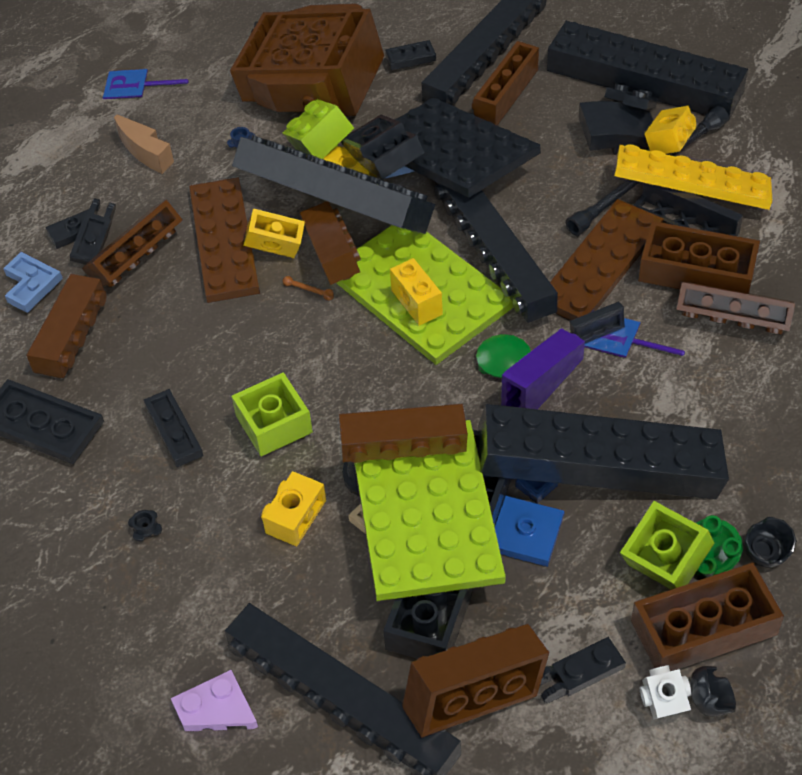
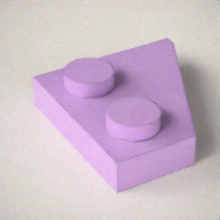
[171,670,258,731]

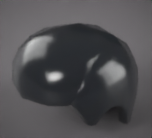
[743,517,797,568]
[690,666,736,717]

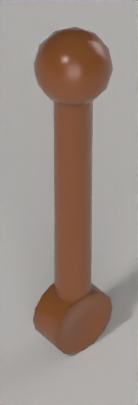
[283,276,334,301]

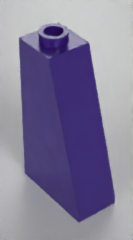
[501,328,585,409]

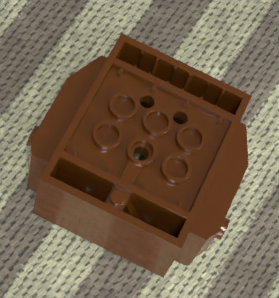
[230,3,384,117]

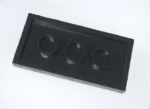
[0,379,104,464]

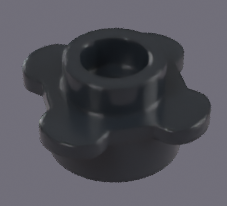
[128,510,162,541]

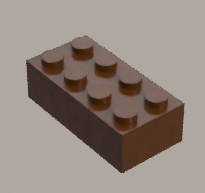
[638,221,760,293]
[631,563,784,671]
[402,624,550,738]

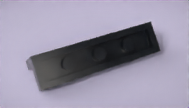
[633,183,743,236]

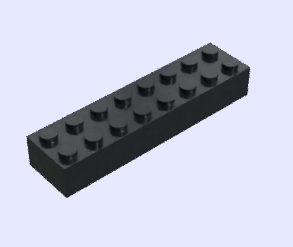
[547,20,748,121]
[232,135,436,234]
[478,404,729,500]
[383,429,512,659]

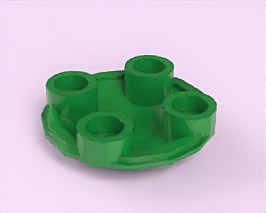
[476,334,531,378]
[695,515,743,578]

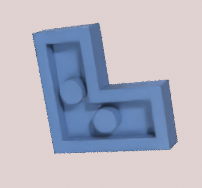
[3,252,63,313]

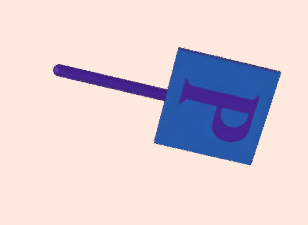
[103,69,189,99]
[584,318,685,358]

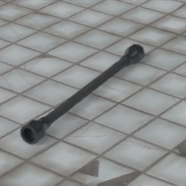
[565,106,729,236]

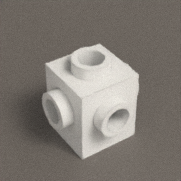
[639,665,691,720]

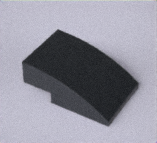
[578,101,654,155]
[341,114,425,180]

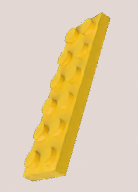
[614,145,773,210]

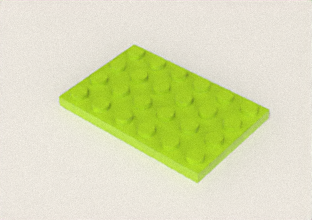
[336,225,514,365]
[354,420,506,601]

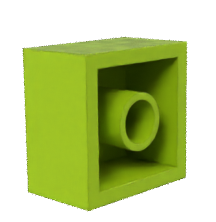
[282,99,354,159]
[232,372,313,457]
[620,501,714,590]

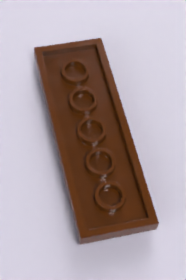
[189,177,260,303]
[550,199,664,321]

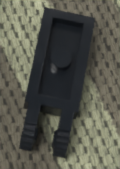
[70,198,116,265]
[540,636,626,703]

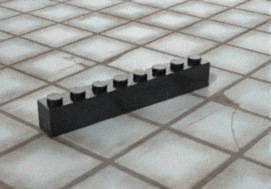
[421,0,547,105]
[434,182,558,323]
[225,603,461,775]

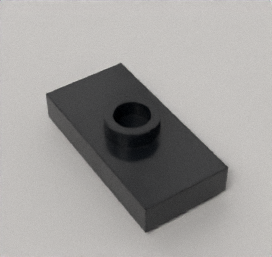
[385,40,436,70]
[45,209,89,249]
[569,301,625,343]

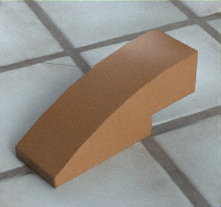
[114,115,174,174]

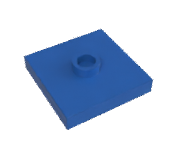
[495,496,564,567]

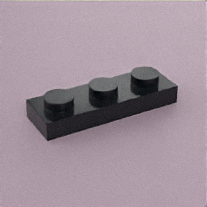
[143,389,204,467]

